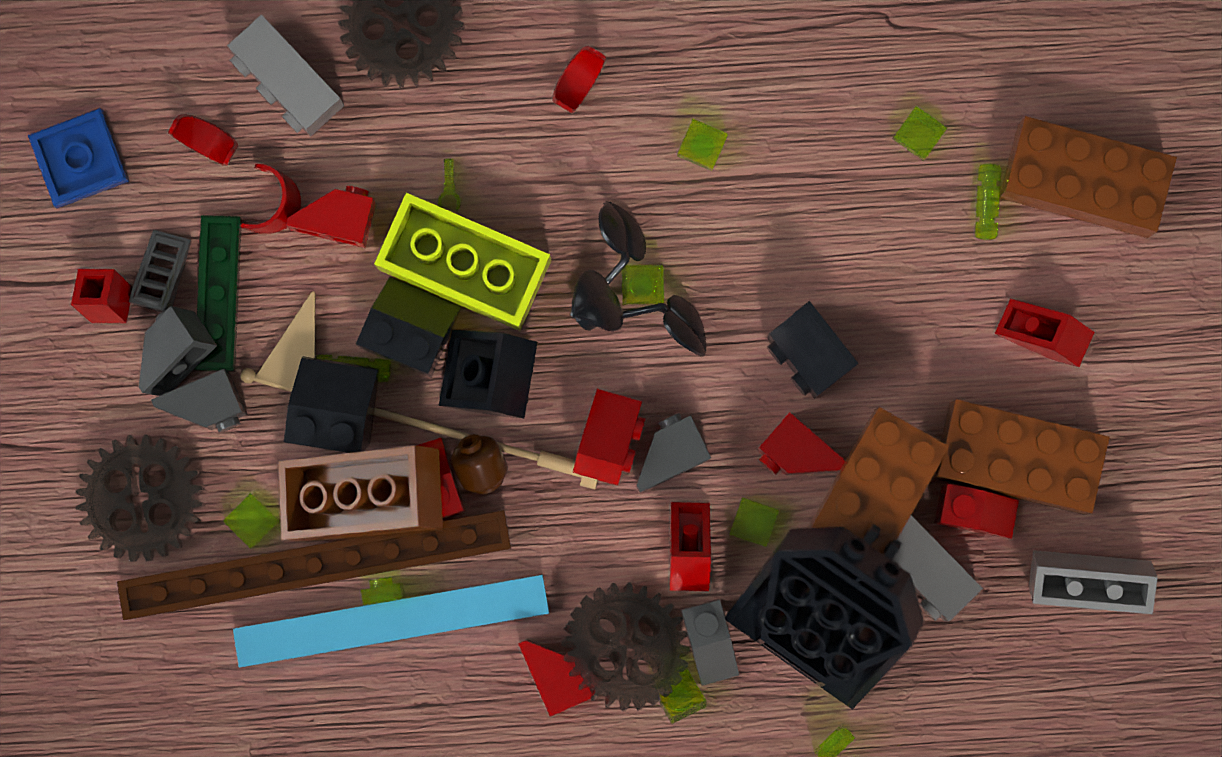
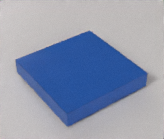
[28,108,129,209]

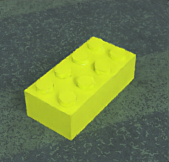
[374,193,551,331]

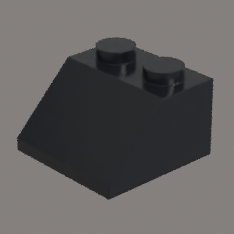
[356,277,461,378]
[767,301,859,399]
[438,329,538,419]
[284,356,379,453]

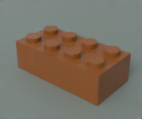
[999,116,1177,239]
[932,399,1110,515]
[808,407,949,554]
[278,446,443,542]

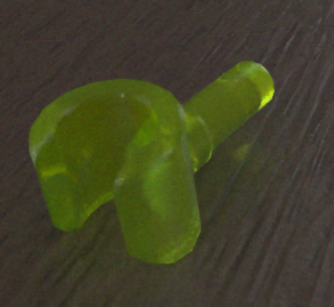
[437,159,462,211]

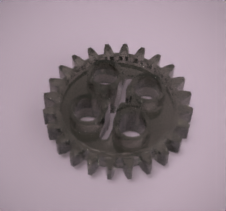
[338,0,465,89]
[75,435,205,562]
[562,582,691,711]

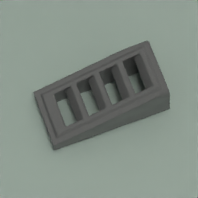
[129,230,192,312]

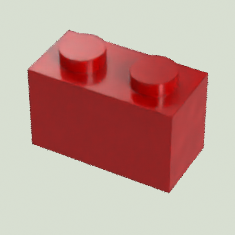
[573,389,646,486]

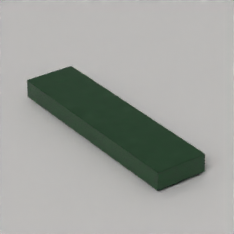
[194,215,242,372]

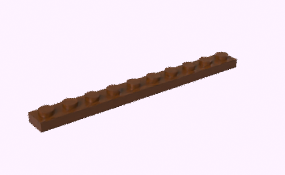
[117,510,512,620]

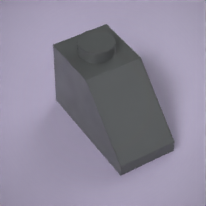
[139,306,217,396]
[151,369,247,433]
[636,413,711,493]
[681,599,739,686]

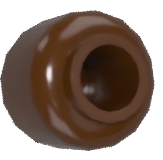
[451,434,508,494]

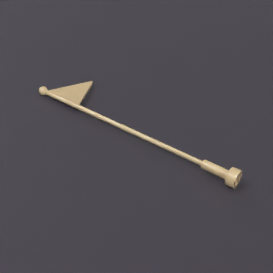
[240,291,598,490]

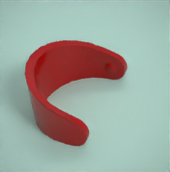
[552,46,606,113]
[168,114,238,167]
[240,164,301,234]

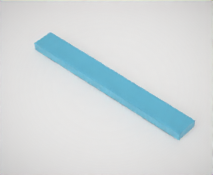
[233,575,549,668]

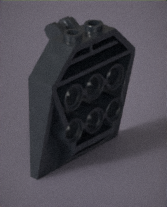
[725,523,924,710]

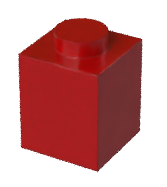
[71,269,133,323]

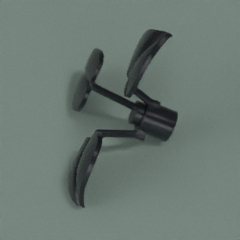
[570,201,707,357]

